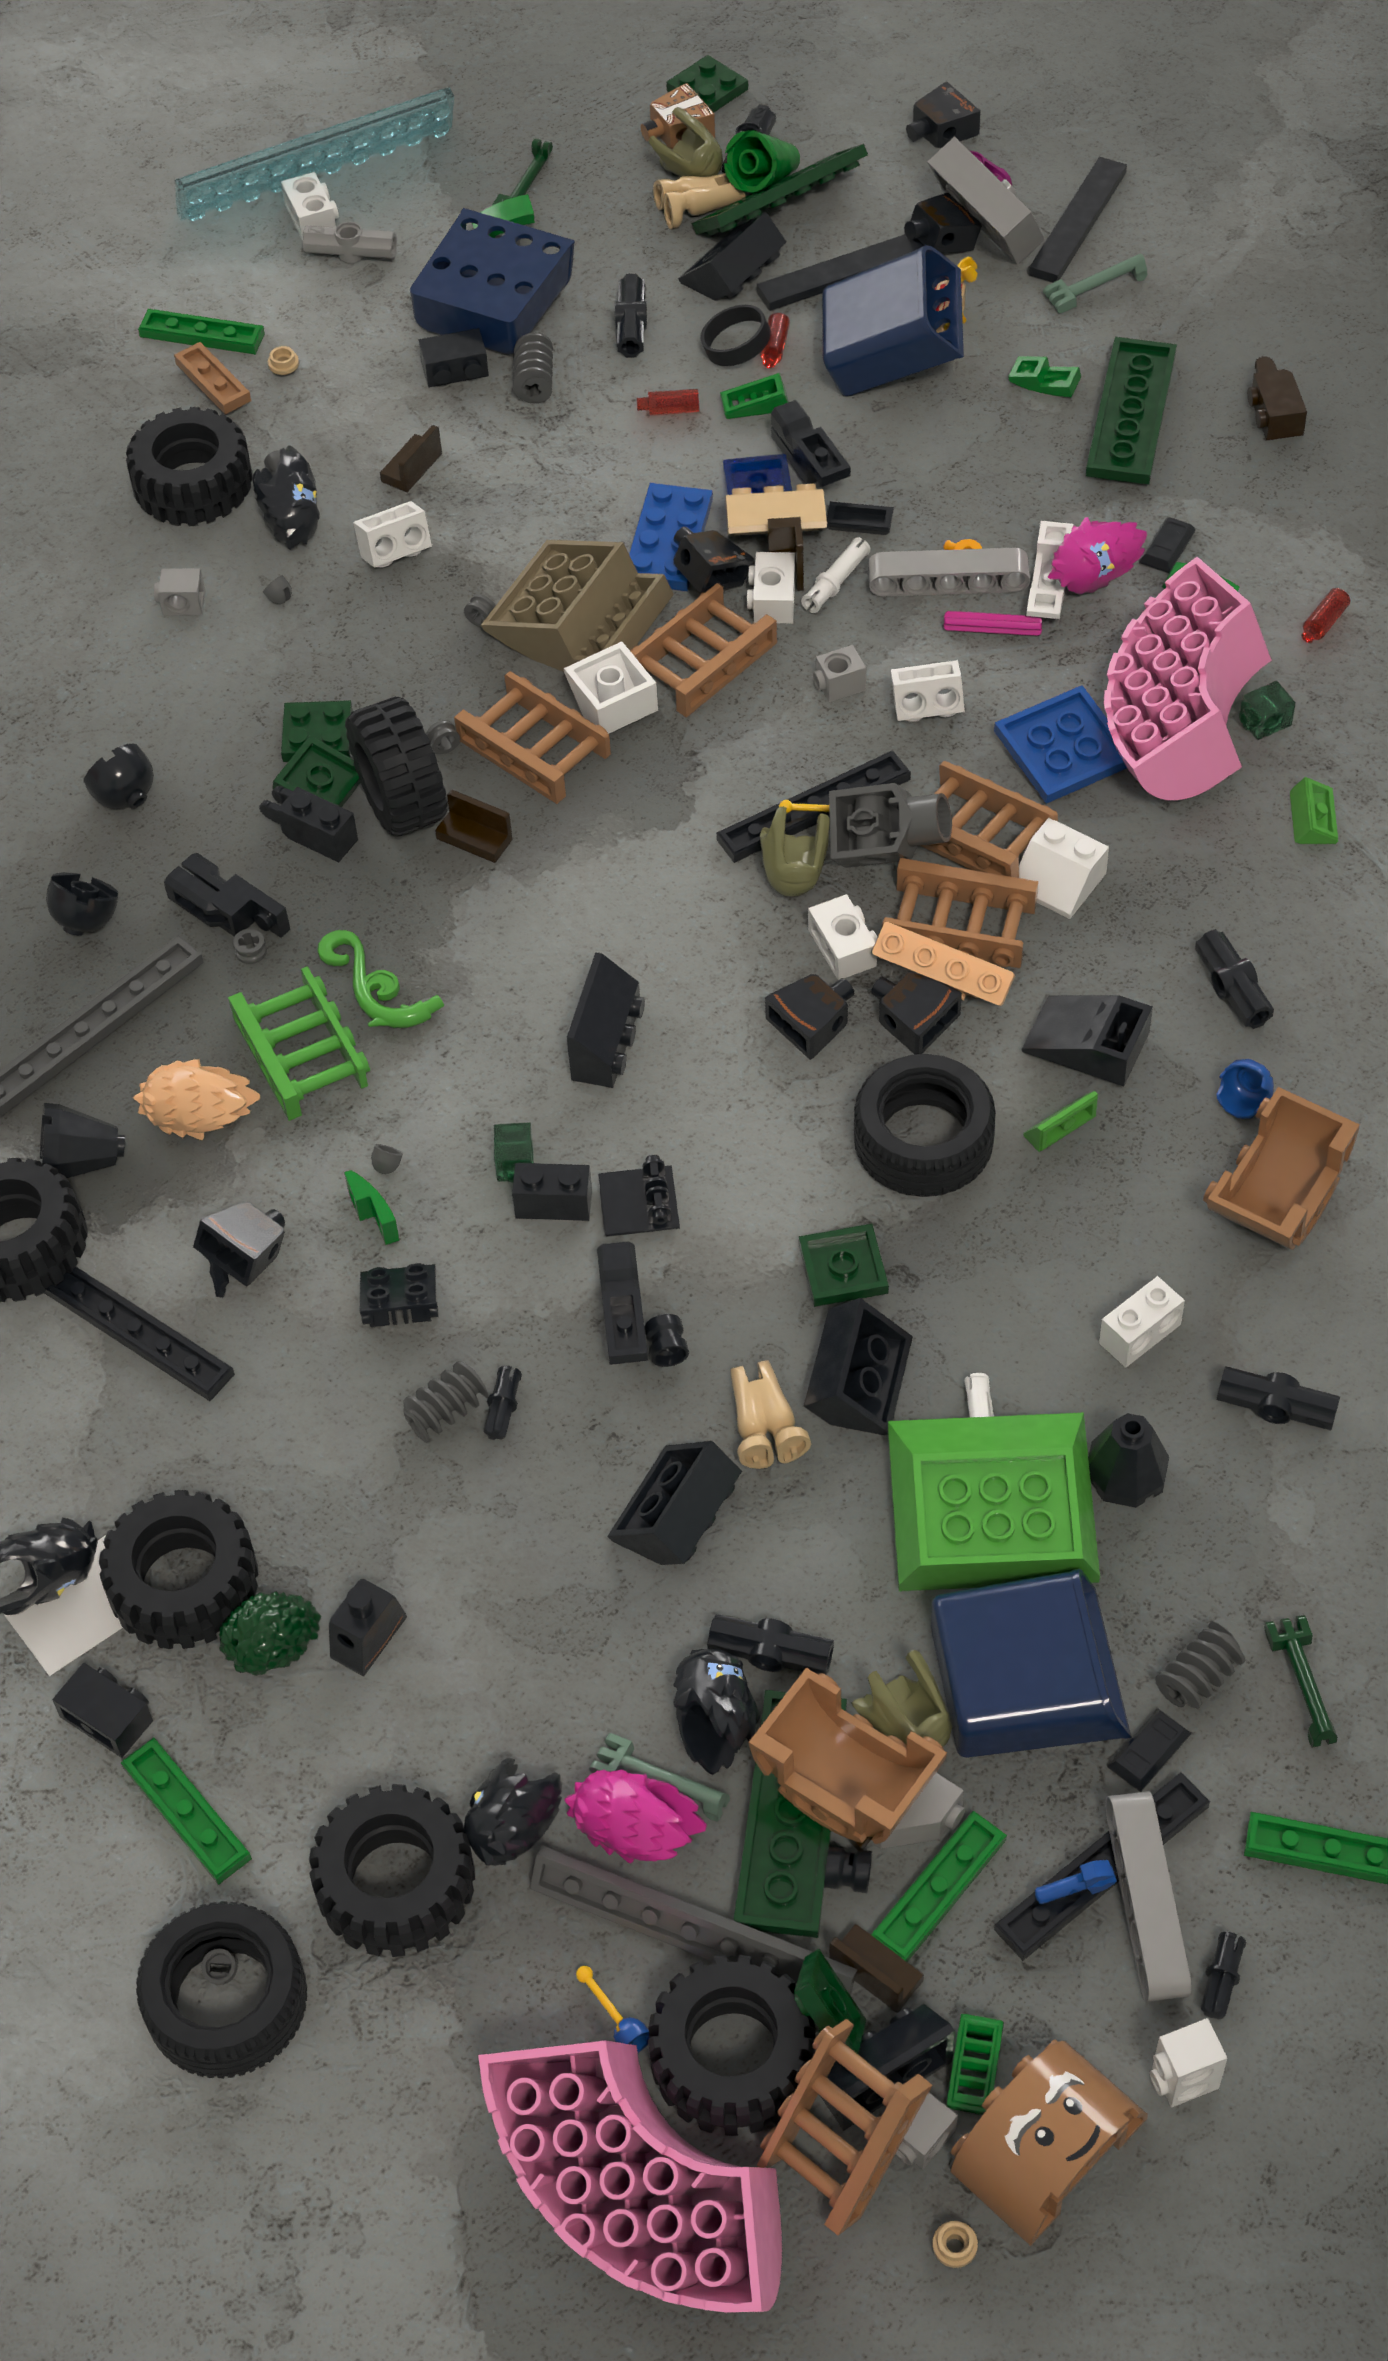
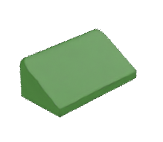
[1290,777,1338,844]
[1023,1091,1098,1152]

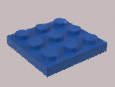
[994,685,1127,804]

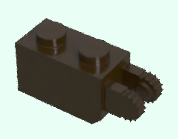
[1247,356,1307,441]

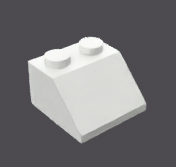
[564,641,658,734]
[1019,818,1109,919]

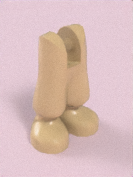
[653,173,746,229]
[731,1360,811,1469]

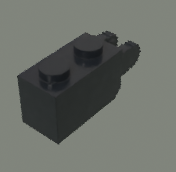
[259,785,358,863]

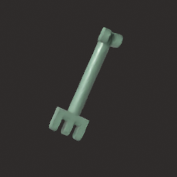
[1043,253,1147,313]
[589,1733,730,1821]

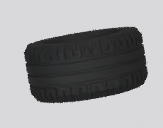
[854,1054,996,1197]
[136,1901,307,2079]

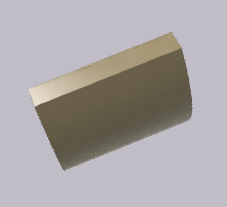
[481,540,674,672]

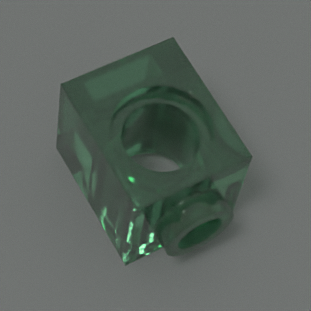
[1239,680,1296,740]
[494,1122,534,1183]

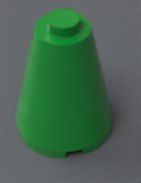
[724,130,800,193]

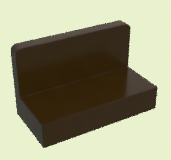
[380,425,442,493]
[768,517,804,591]
[435,790,513,863]
[829,1924,924,2013]

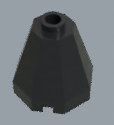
[40,1103,125,1178]
[1088,1413,1169,1508]

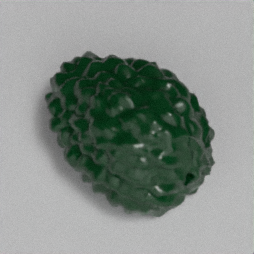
[219,1592,321,1676]

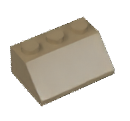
[725,484,827,536]

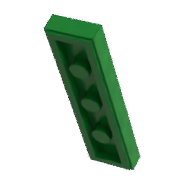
[138,309,265,355]
[120,1738,252,1885]
[871,1811,1007,1962]
[1244,1812,1388,1885]

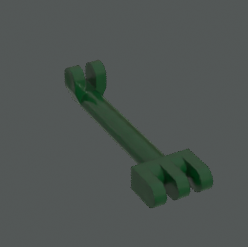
[492,138,553,206]
[1264,1615,1338,1748]

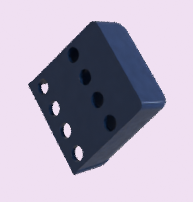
[410,208,575,355]
[822,245,964,396]
[931,1569,1132,1758]

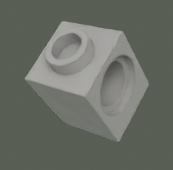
[154,568,205,615]
[812,645,866,702]
[895,2092,958,2170]

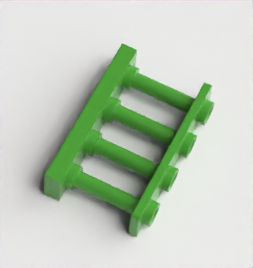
[228,966,370,1121]

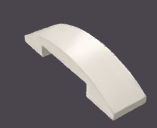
[1026,521,1073,619]

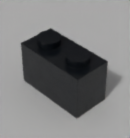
[418,328,489,388]
[512,1163,592,1221]
[52,1662,153,1758]

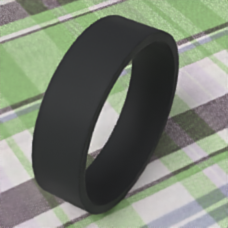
[701,305,771,366]

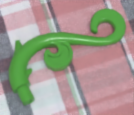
[318,930,444,1028]

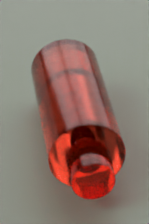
[760,313,790,368]
[637,389,699,415]
[1302,588,1351,643]

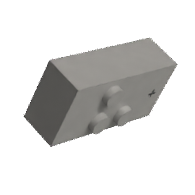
[927,136,1045,265]

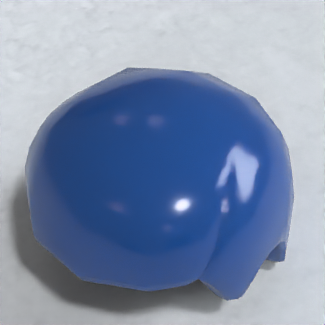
[1216,1059,1274,1119]

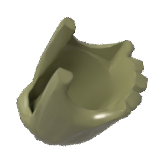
[649,107,723,177]
[760,806,830,897]
[851,1650,952,1747]

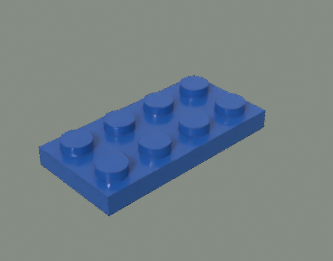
[629,483,713,591]

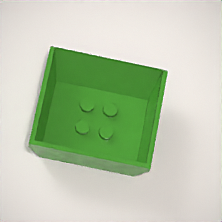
[888,1412,1100,1591]

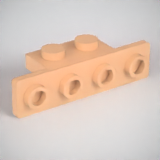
[872,922,1015,1006]

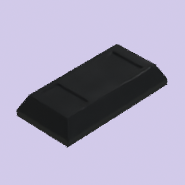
[827,501,894,535]
[1139,517,1196,573]
[1108,1708,1191,1792]

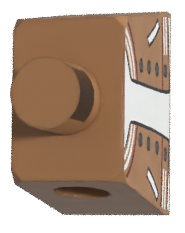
[641,83,715,149]

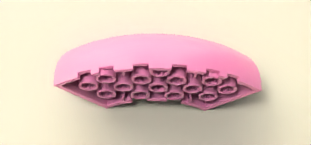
[1104,557,1272,800]
[478,2041,782,2313]

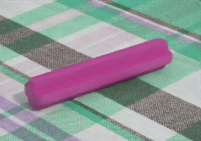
[944,611,1042,636]

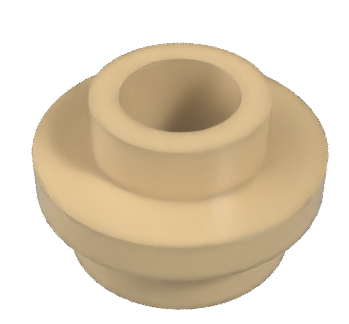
[268,346,299,375]
[933,2221,978,2268]

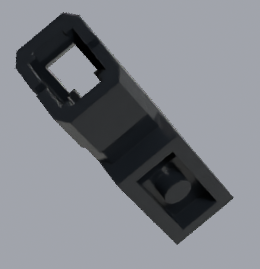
[771,400,851,487]
[164,853,291,938]
[597,1241,648,1365]

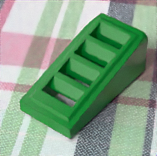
[720,373,789,419]
[946,2014,1004,2115]

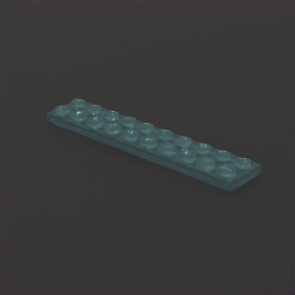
[175,87,454,221]

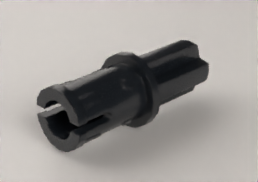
[484,1366,522,1440]
[1201,1932,1246,2019]

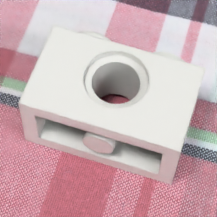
[747,552,796,624]
[808,894,878,980]

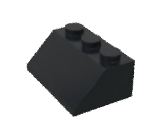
[678,212,787,301]
[567,952,645,1088]
[804,1298,913,1435]
[607,1441,742,1565]
[820,2004,955,2131]

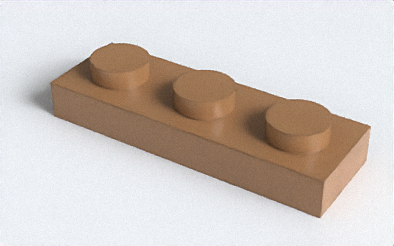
[174,342,251,415]

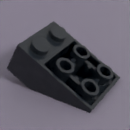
[1022,995,1153,1086]

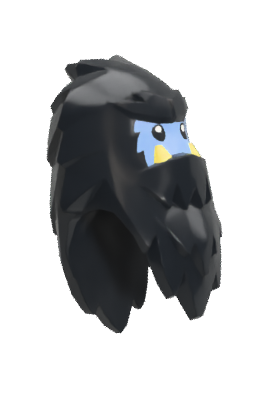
[253,445,320,550]
[0,1518,98,1615]
[673,1649,760,1775]
[464,1758,563,1866]

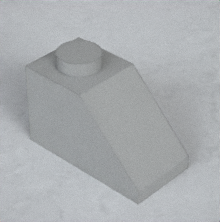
[874,1773,966,1849]

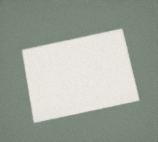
[4,1535,123,1676]

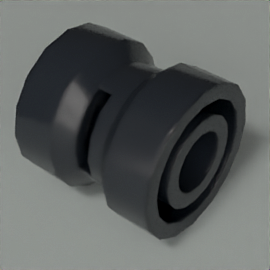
[644,1314,689,1367]
[825,1846,872,1893]

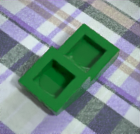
[472,194,535,238]
[1008,356,1082,397]
[344,1170,400,1245]

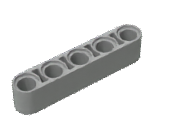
[868,548,1030,597]
[1105,1791,1191,2002]

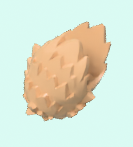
[133,1059,260,1140]

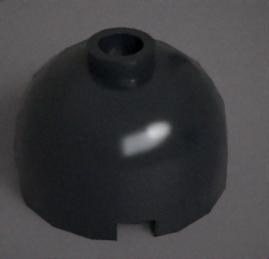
[84,744,154,809]
[46,872,118,936]

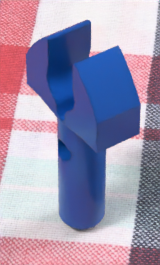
[1035,1860,1117,1904]

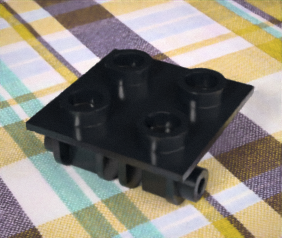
[598,1155,680,1237]
[360,1263,439,1328]

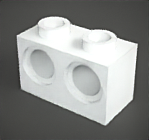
[281,172,339,241]
[353,501,432,568]
[891,660,965,722]
[1099,1276,1185,1368]
[1150,2018,1227,2108]

